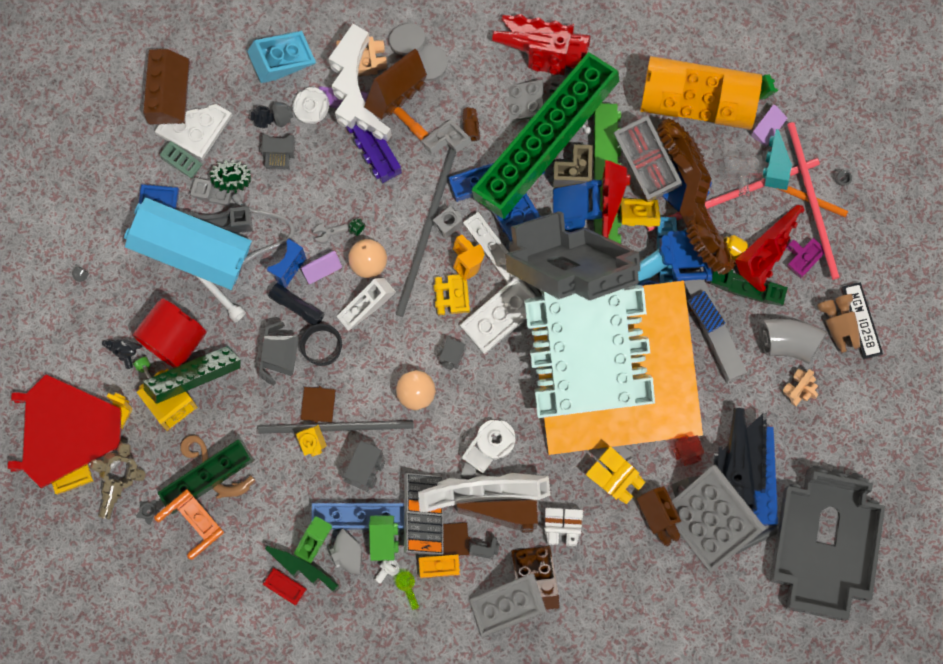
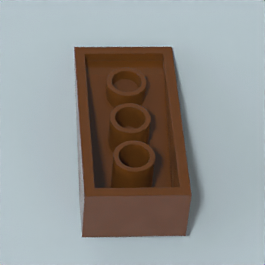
[457,500,538,533]

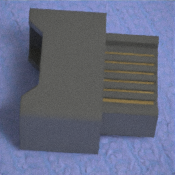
[261,134,296,169]

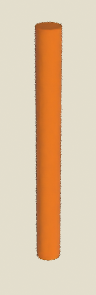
[776,186,848,217]

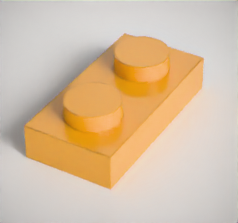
[419,555,460,579]

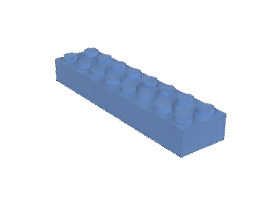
[311,503,404,530]

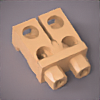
[336,37,387,76]

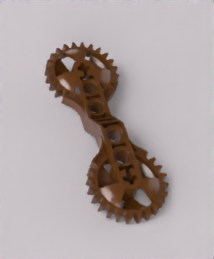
[657,118,735,275]

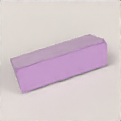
[751,104,787,147]
[301,251,342,284]

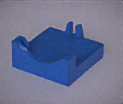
[493,193,541,242]
[267,239,306,288]

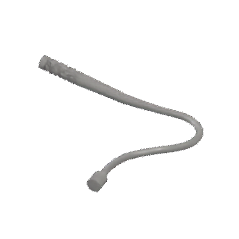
[213,193,294,284]

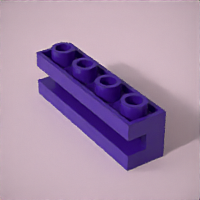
[346,123,402,184]

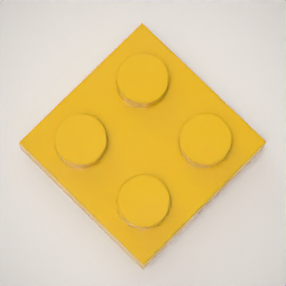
[620,198,660,227]

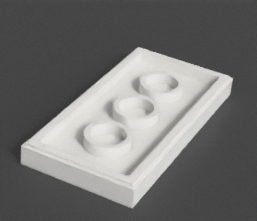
[460,277,536,354]

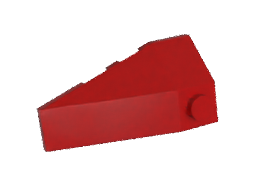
[602,160,630,238]

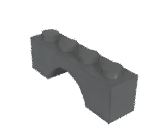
[185,206,253,233]

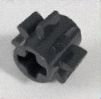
[250,106,274,128]

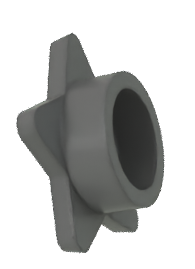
[136,500,159,525]

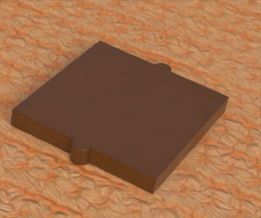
[300,386,336,423]
[435,523,470,556]

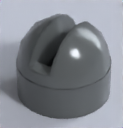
[836,170,852,186]
[72,266,89,282]

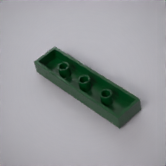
[143,346,241,404]
[157,439,254,514]

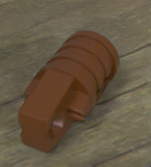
[462,107,480,142]

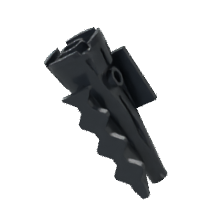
[714,408,767,512]

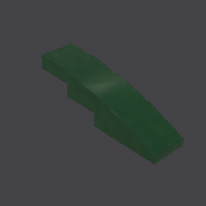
[265,546,340,593]

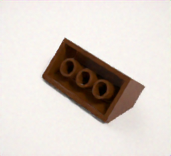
[143,49,190,125]
[364,49,427,120]

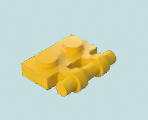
[433,275,470,316]

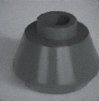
[272,102,294,128]

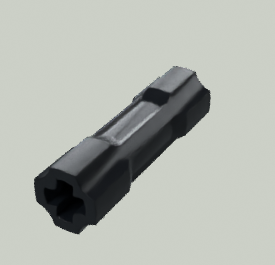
[268,283,325,326]

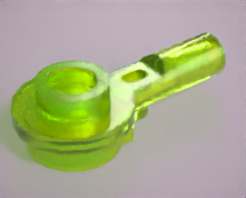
[395,571,420,611]

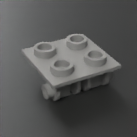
[509,80,543,120]

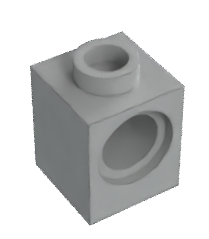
[433,206,463,239]

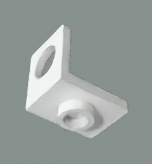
[462,434,493,473]

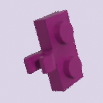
[786,238,825,279]

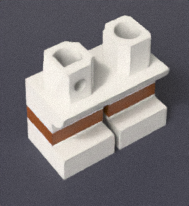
[545,508,583,546]

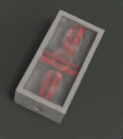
[614,116,682,202]

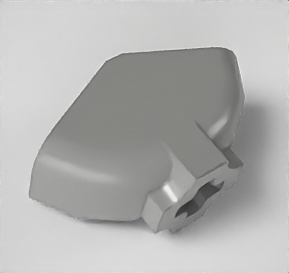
[330,529,362,576]

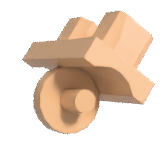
[783,369,818,407]

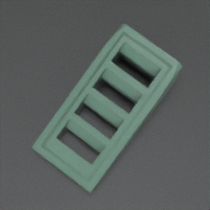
[160,141,203,179]

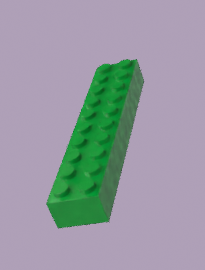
[471,52,620,219]

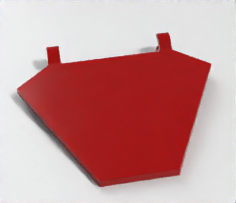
[7,374,122,489]

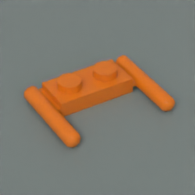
[154,489,224,560]

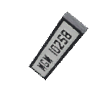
[841,282,883,360]

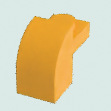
[453,234,484,281]

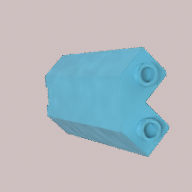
[124,197,252,290]

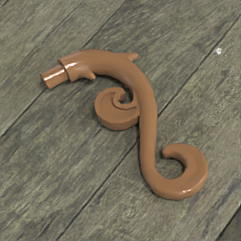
[180,435,256,499]

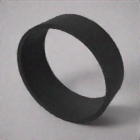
[300,324,342,366]

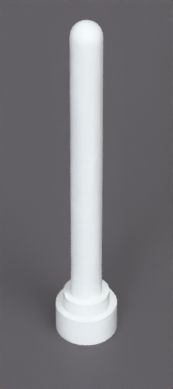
[196,276,246,322]

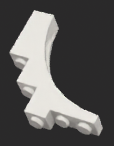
[328,24,392,142]
[418,473,550,512]

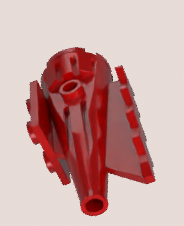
[492,14,591,75]

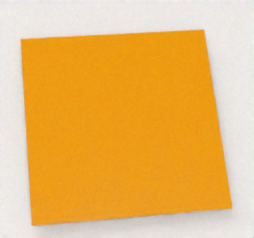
[533,281,703,455]

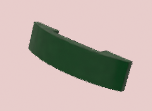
[710,270,788,306]

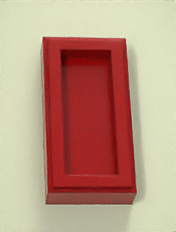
[263,568,307,606]

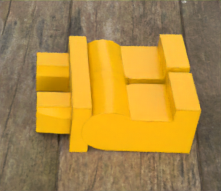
[585,446,645,504]

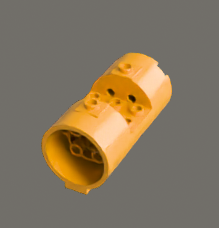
[640,56,762,130]

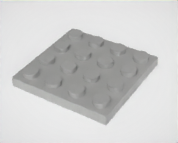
[672,465,766,573]

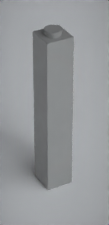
[684,270,747,384]

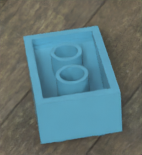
[247,31,316,83]

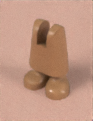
[817,294,860,353]

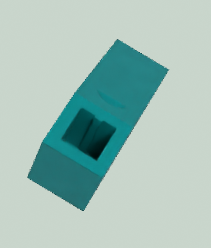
[762,129,792,190]

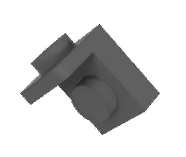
[470,537,500,560]

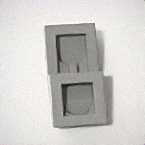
[190,178,234,207]

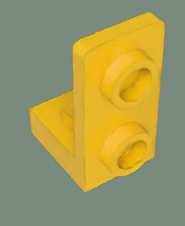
[106,393,133,429]

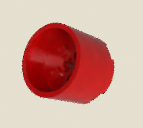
[132,298,207,368]

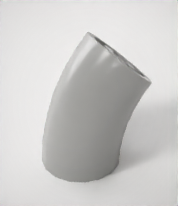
[759,319,827,364]

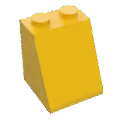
[136,368,198,431]

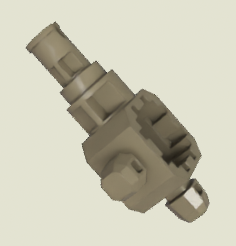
[90,443,146,519]

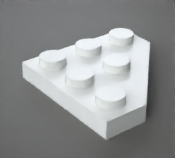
[155,104,232,160]

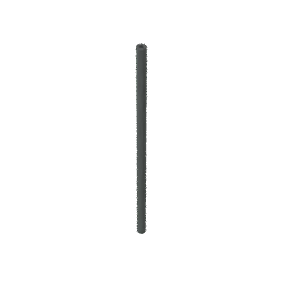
[396,147,456,317]

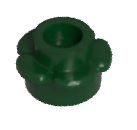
[348,218,366,236]

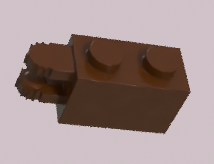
[637,486,682,546]

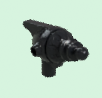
[102,339,143,369]

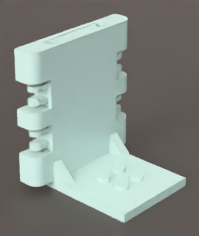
[524,285,655,418]

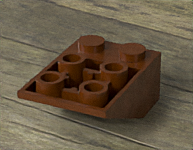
[511,546,559,610]

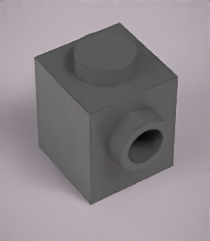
[437,338,466,370]

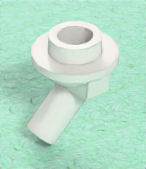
[374,559,399,584]

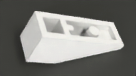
[337,278,396,331]

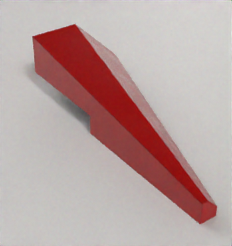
[735,205,805,292]

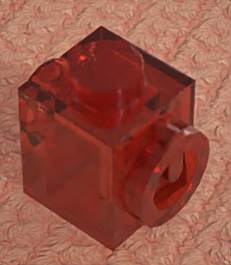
[672,435,704,466]

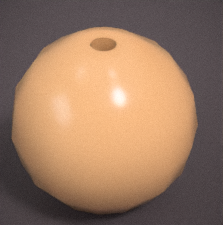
[348,239,387,278]
[396,370,436,410]

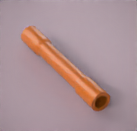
[393,107,429,142]

